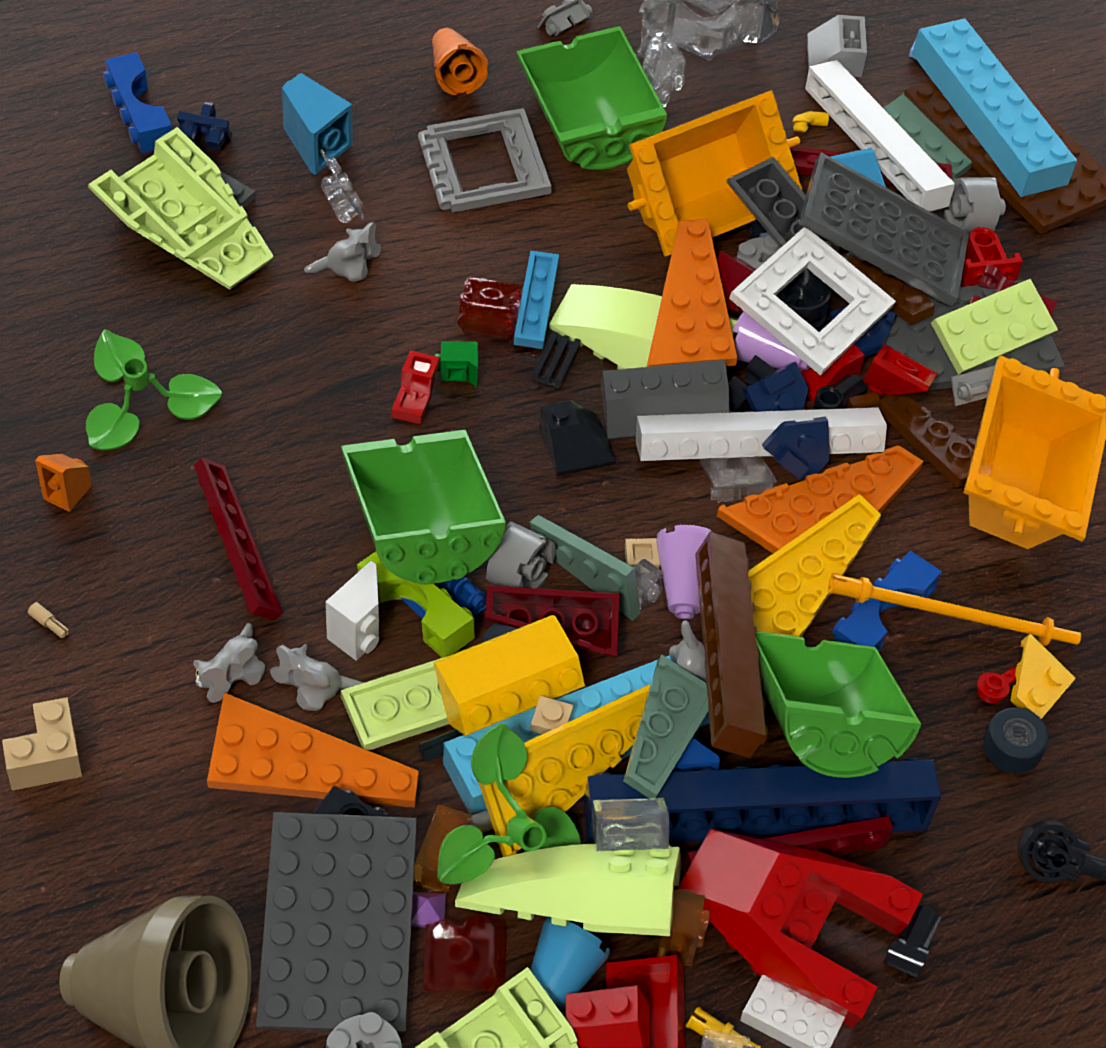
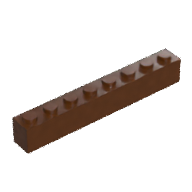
[695,532,768,758]

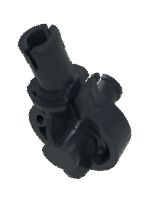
[1018,820,1106,883]

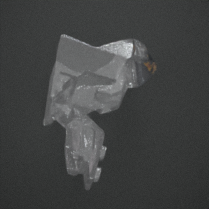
[635,0,780,107]

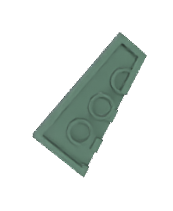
[883,93,972,179]
[530,515,641,621]
[623,654,709,800]

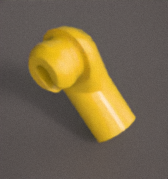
[792,111,829,133]

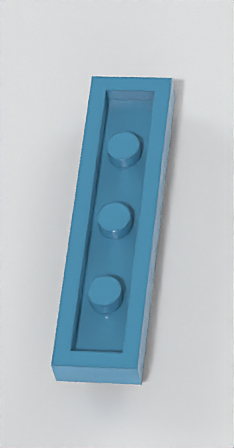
[513,250,559,349]

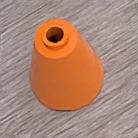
[432,28,488,95]

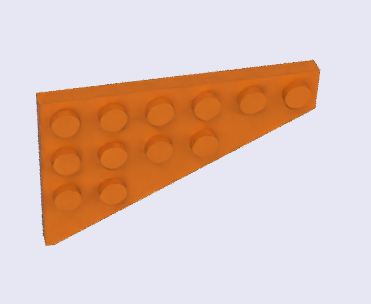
[717,445,924,553]

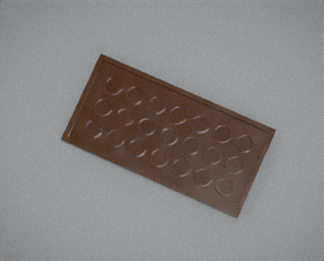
[904,80,1106,234]

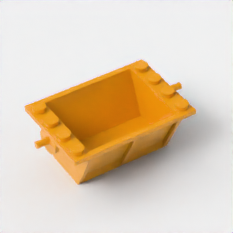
[627,90,802,256]
[963,355,1106,549]

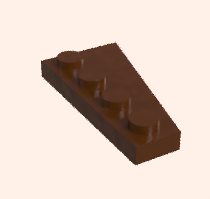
[842,252,934,325]
[879,394,976,488]

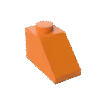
[35,454,92,512]

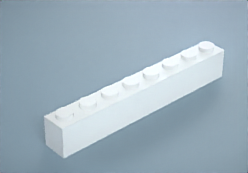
[805,60,955,212]
[636,407,887,461]

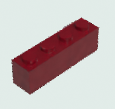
[484,585,620,659]

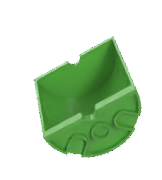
[516,26,667,170]
[341,430,506,584]
[756,631,921,778]

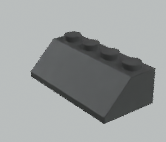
[727,157,839,252]
[600,360,729,440]

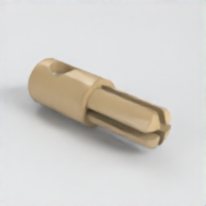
[28,602,69,639]

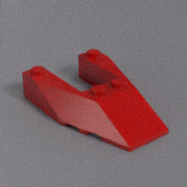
[677,829,923,1029]

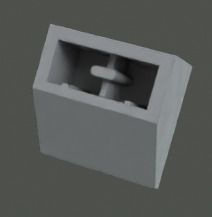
[807,15,867,77]

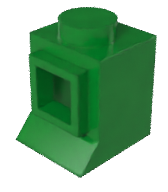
[435,341,478,387]

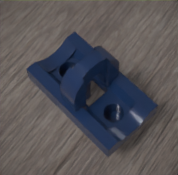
[177,102,233,151]

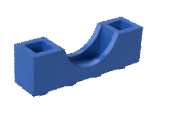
[102,52,172,154]
[832,551,942,652]

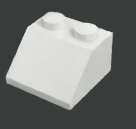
[326,561,379,661]

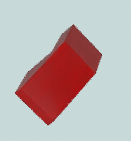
[391,350,440,425]

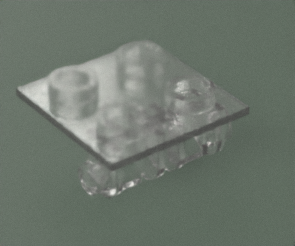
[320,149,365,223]
[700,455,777,503]

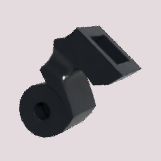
[728,355,776,412]

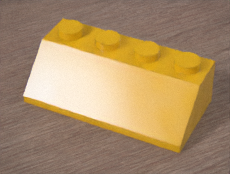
[433,615,585,736]

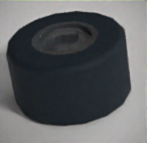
[983,707,1049,774]

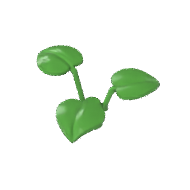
[86,329,222,450]
[438,724,581,884]

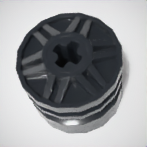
[776,268,832,332]

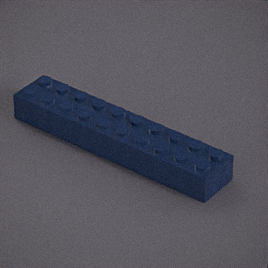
[583,758,941,845]

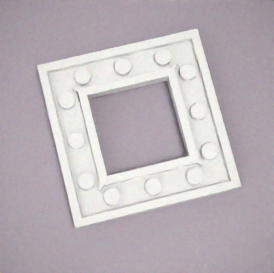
[729,227,896,376]

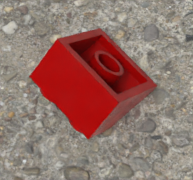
[566,986,650,1048]

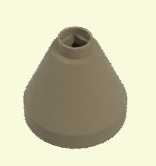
[59,896,251,1048]

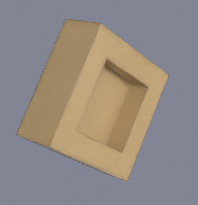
[624,538,660,572]
[530,696,573,734]

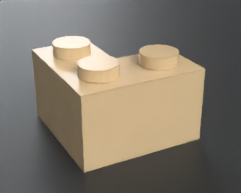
[2,697,82,791]

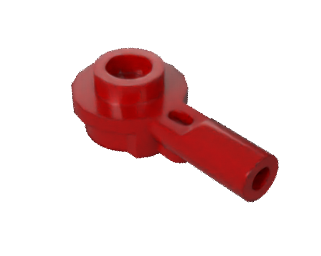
[976,665,1017,704]

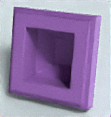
[411,892,446,928]

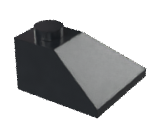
[539,400,616,476]

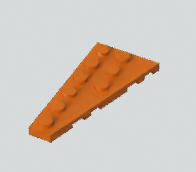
[647,219,737,367]
[207,693,419,808]

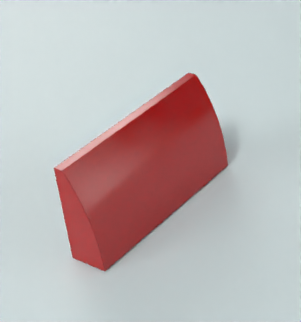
[606,955,685,1048]

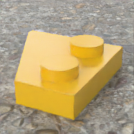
[1010,634,1076,719]

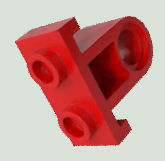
[961,227,1023,287]

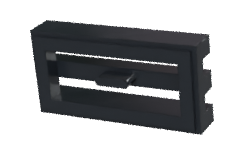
[532,331,581,389]

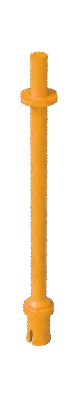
[828,573,1081,646]

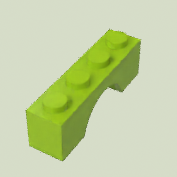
[357,551,475,658]

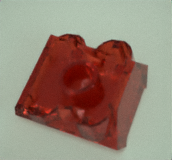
[457,277,524,340]
[424,914,507,991]

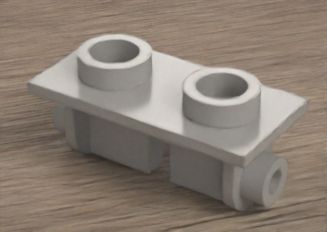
[537,0,592,36]
[951,365,995,406]

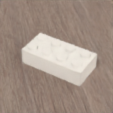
[740,975,845,1048]

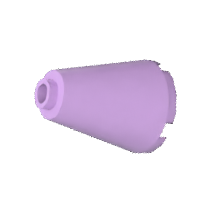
[733,311,810,372]
[656,525,711,619]

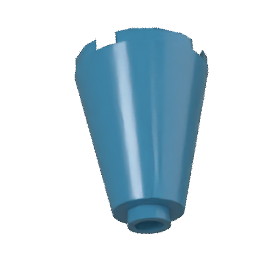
[530,917,611,1012]

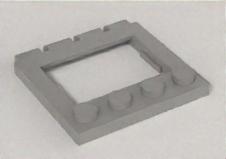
[418,108,551,213]

